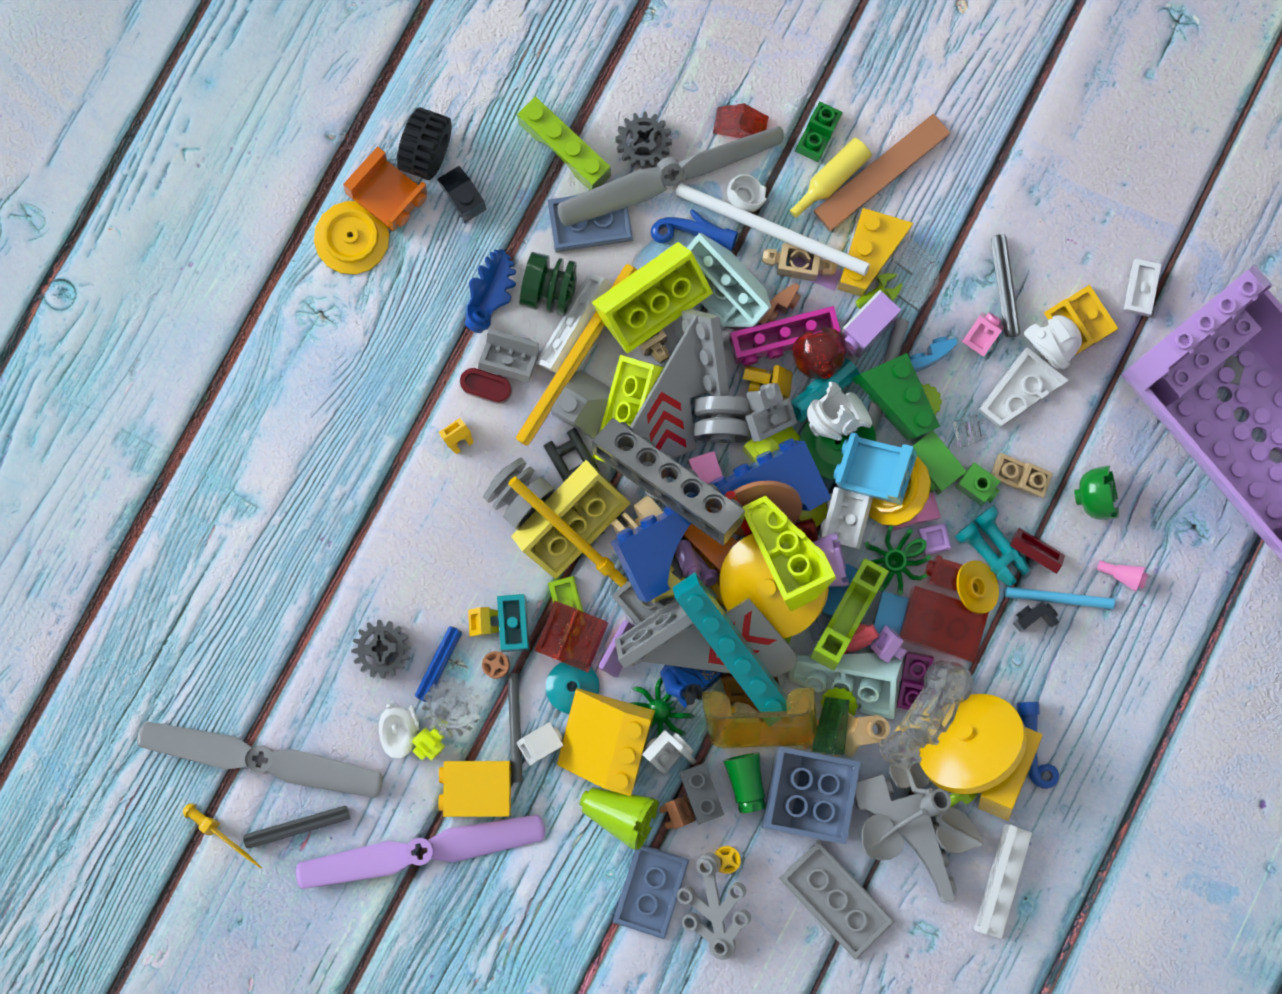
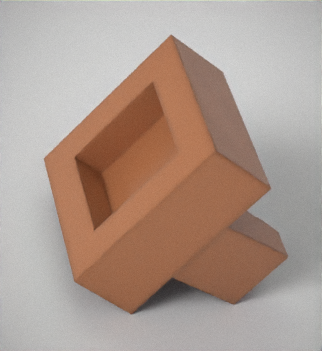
[659,795,696,829]

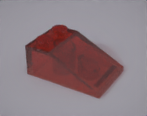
[899,586,989,663]

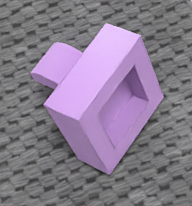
[871,625,907,663]

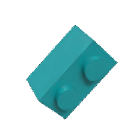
[497,594,530,652]

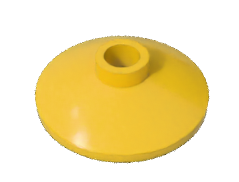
[956,560,999,614]

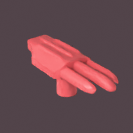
[844,624,879,654]

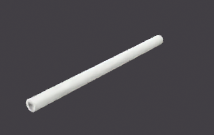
[676,183,870,276]

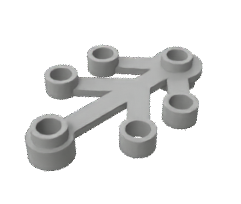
[677,852,751,960]

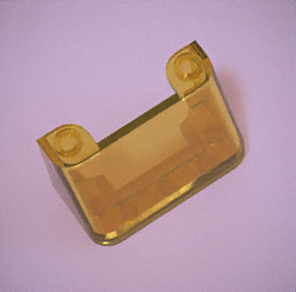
[702,688,818,748]

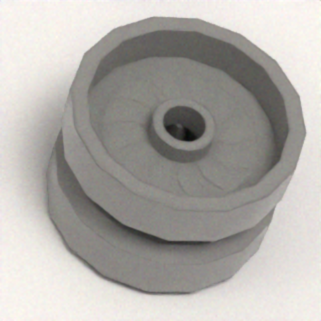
[694,396,753,443]

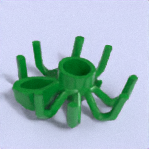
[860,525,931,595]
[631,677,694,738]

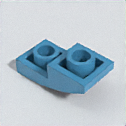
[909,336,957,373]
[867,591,909,648]

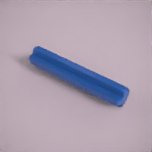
[415,626,462,702]

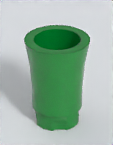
[723,752,766,813]

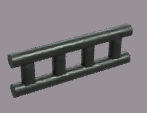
[543,428,625,537]

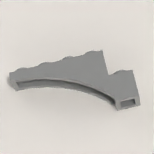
[854,774,957,903]

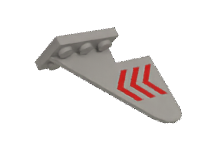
[620,309,729,466]
[615,598,797,677]

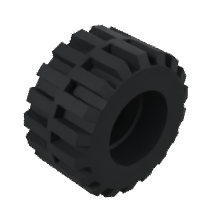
[397,107,452,180]

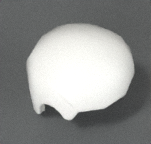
[727,174,767,213]

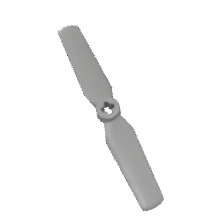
[558,126,784,227]
[137,721,383,798]

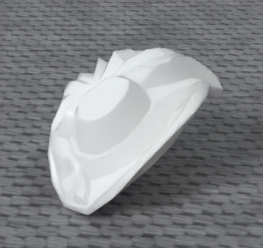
[379,704,420,758]

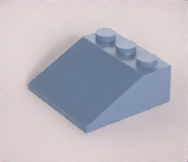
[761,746,861,844]

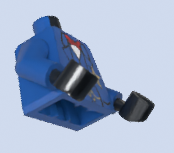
[660,665,724,708]

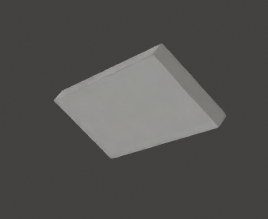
[779,840,895,960]

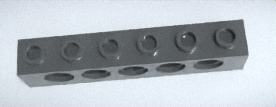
[592,418,745,546]

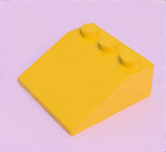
[557,688,655,796]

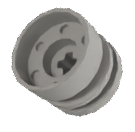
[483,457,555,530]

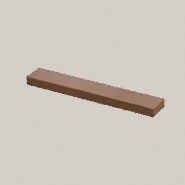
[813,113,950,232]

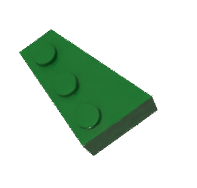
[851,353,940,441]

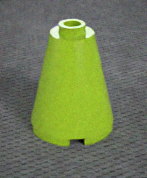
[579,787,659,850]

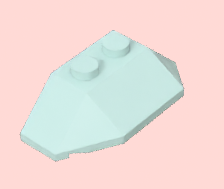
[687,233,771,327]

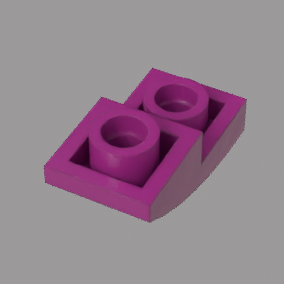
[897,651,934,713]

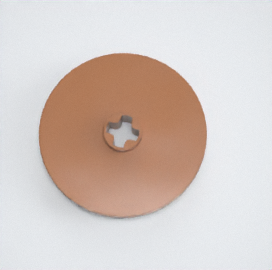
[734,481,802,537]

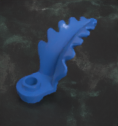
[465,249,516,333]

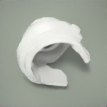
[1024,315,1082,370]

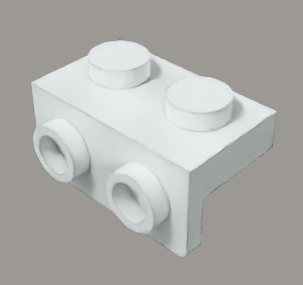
[821,487,873,550]
[642,730,697,775]

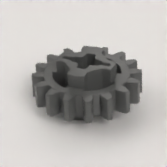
[615,111,672,169]
[351,620,411,679]

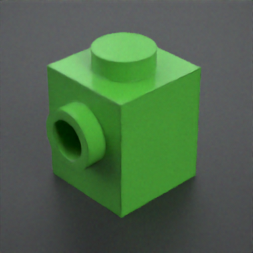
[955,462,1000,506]

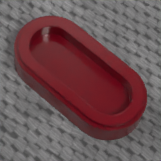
[460,368,512,404]

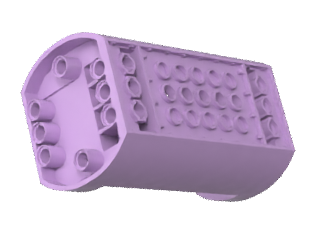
[1121,265,1282,562]

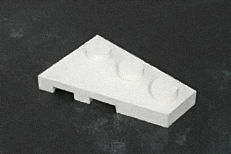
[978,347,1069,427]

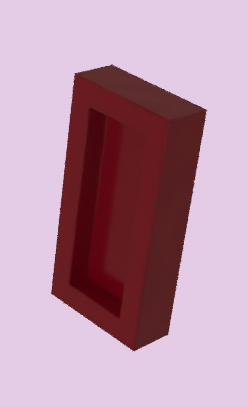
[1010,527,1065,574]

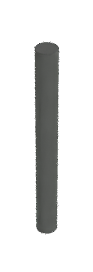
[507,673,523,783]

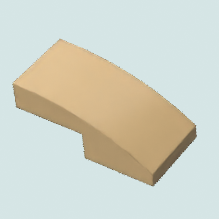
[991,453,1053,498]

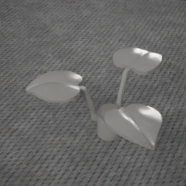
[862,739,984,860]

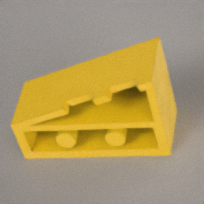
[837,208,913,297]
[978,727,1043,821]

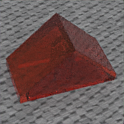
[713,103,769,138]

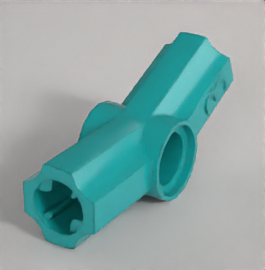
[791,357,860,423]

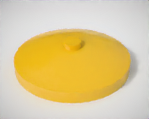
[720,533,829,638]
[917,694,1027,794]

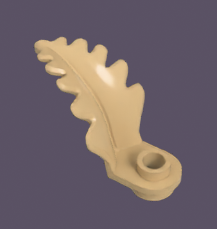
[796,709,890,757]

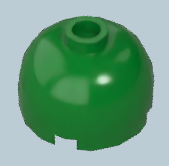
[1074,465,1119,520]

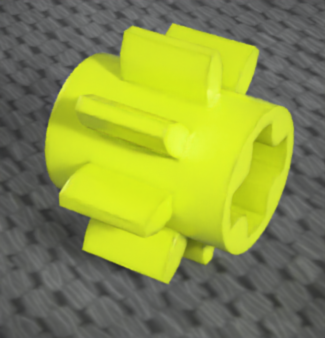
[412,727,445,761]

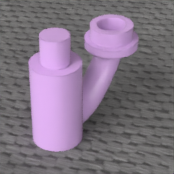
[675,540,719,587]

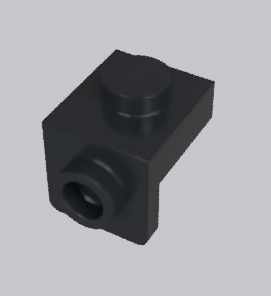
[1013,601,1060,632]

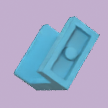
[834,432,918,505]

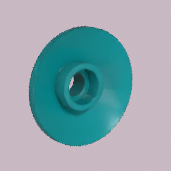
[546,660,600,714]

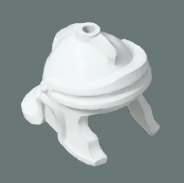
[807,382,872,441]

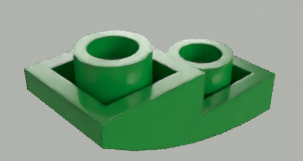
[795,101,843,162]

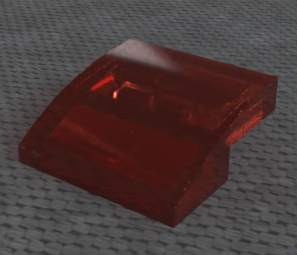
[534,601,608,673]

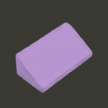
[599,620,634,677]

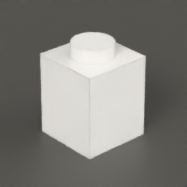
[517,722,564,766]

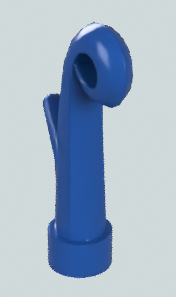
[650,209,738,252]
[1017,702,1059,789]

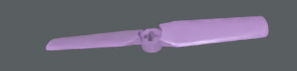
[296,815,545,889]

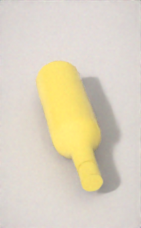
[790,138,872,218]

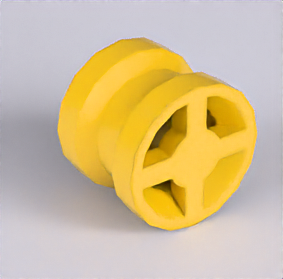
[714,846,741,874]

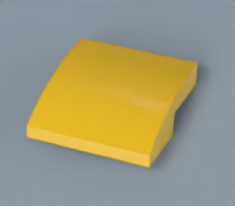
[1044,284,1118,356]

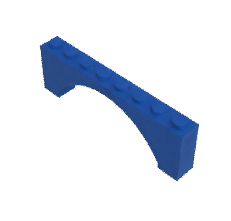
[610,438,831,603]

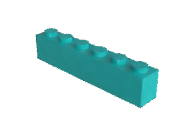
[672,572,792,724]

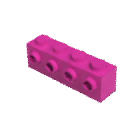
[729,306,841,366]

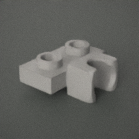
[745,383,797,442]

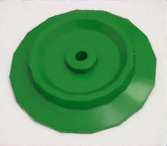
[800,420,876,480]

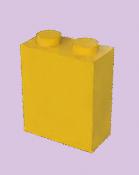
[438,761,511,817]

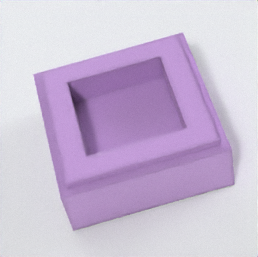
[918,523,952,556]

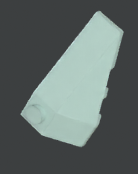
[789,653,903,720]

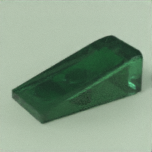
[812,697,849,755]

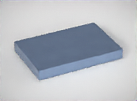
[548,195,633,252]
[612,845,689,939]

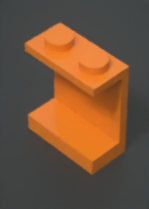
[343,146,427,232]

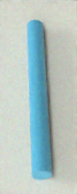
[1005,587,1115,609]

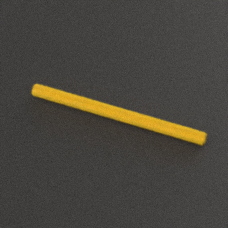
[516,264,637,446]

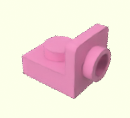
[962,312,1004,357]

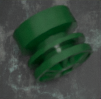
[519,252,577,316]

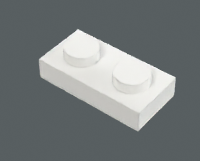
[1123,259,1162,317]

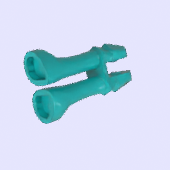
[954,505,1030,586]

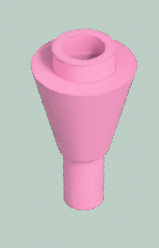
[1097,560,1148,592]

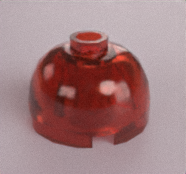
[792,327,847,379]

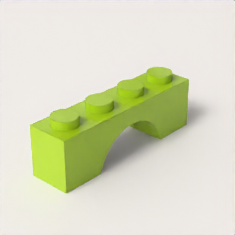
[517,96,611,191]
[810,558,889,671]

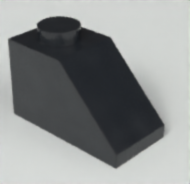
[437,166,487,223]

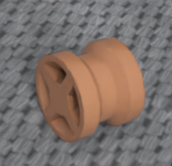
[482,651,510,679]

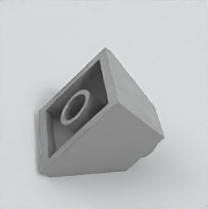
[551,370,611,439]

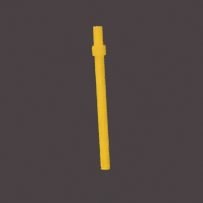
[508,476,627,587]

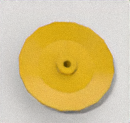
[314,201,390,275]
[869,456,931,526]

